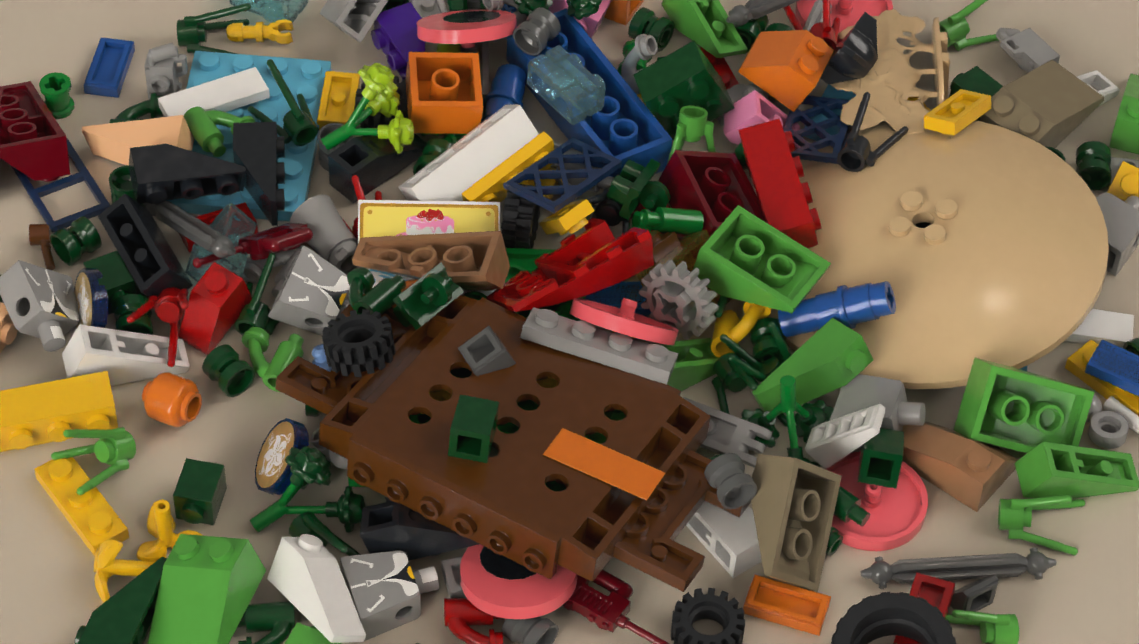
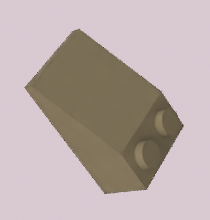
[980,59,1104,148]
[751,454,842,592]

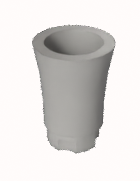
[289,194,358,274]

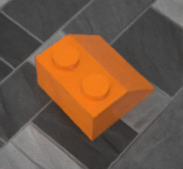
[738,30,834,112]

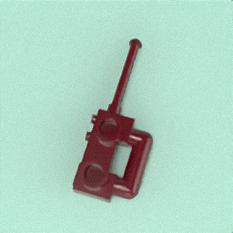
[192,223,313,268]
[563,570,669,644]

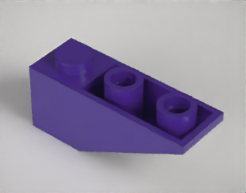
[371,2,426,81]

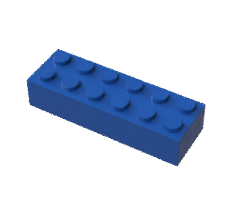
[506,8,673,177]

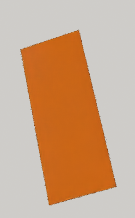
[543,428,666,501]

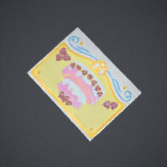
[357,200,500,296]

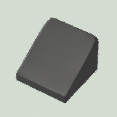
[458,326,516,376]
[950,575,999,612]

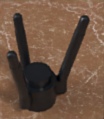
[837,92,908,172]
[587,188,634,234]

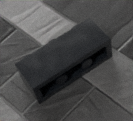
[98,193,193,297]

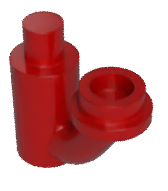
[444,598,505,644]

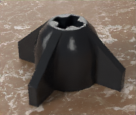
[820,12,878,84]

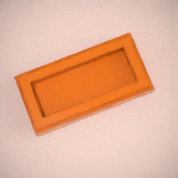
[743,574,831,636]

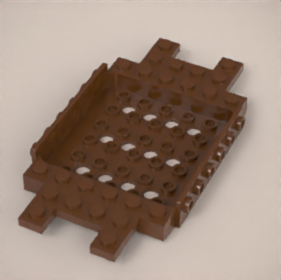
[275,293,751,592]

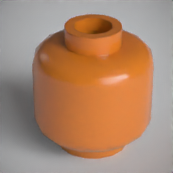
[142,372,202,427]

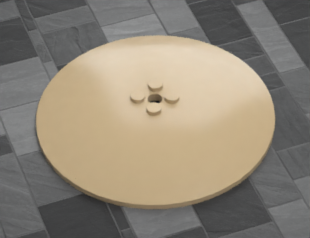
[767,120,1109,389]

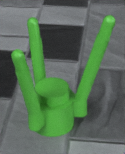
[939,0,998,51]
[667,105,716,164]
[51,427,136,495]
[998,495,1085,555]
[946,609,1019,644]

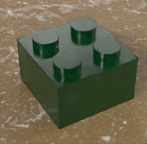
[633,40,734,141]

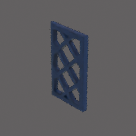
[783,95,850,164]
[503,137,622,214]

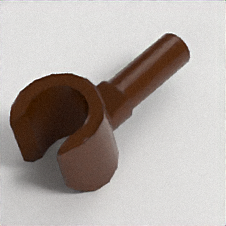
[29,224,55,270]

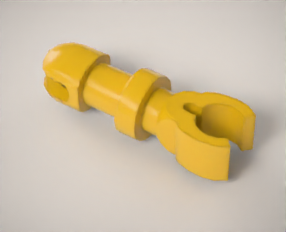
[226,19,294,44]

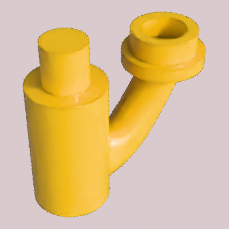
[710,302,771,358]

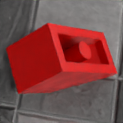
[178,262,252,355]

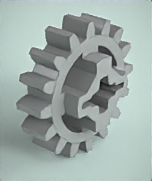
[639,260,719,340]

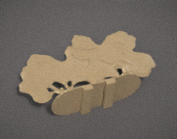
[830,9,950,134]

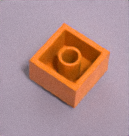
[406,52,483,134]

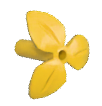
[136,499,203,562]
[94,539,155,603]

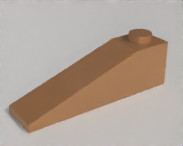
[352,231,510,291]
[902,421,1019,512]

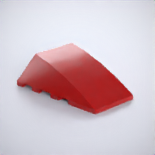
[486,218,654,312]

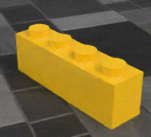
[0,371,118,452]

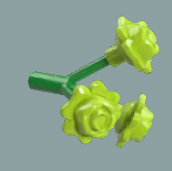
[321,62,414,154]

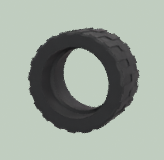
[831,592,956,644]

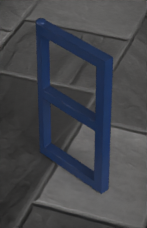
[11,138,111,233]

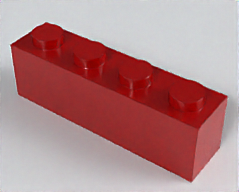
[738,118,822,248]

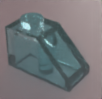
[185,203,257,282]

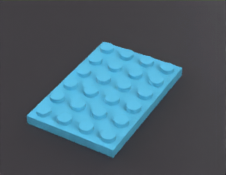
[166,51,332,221]

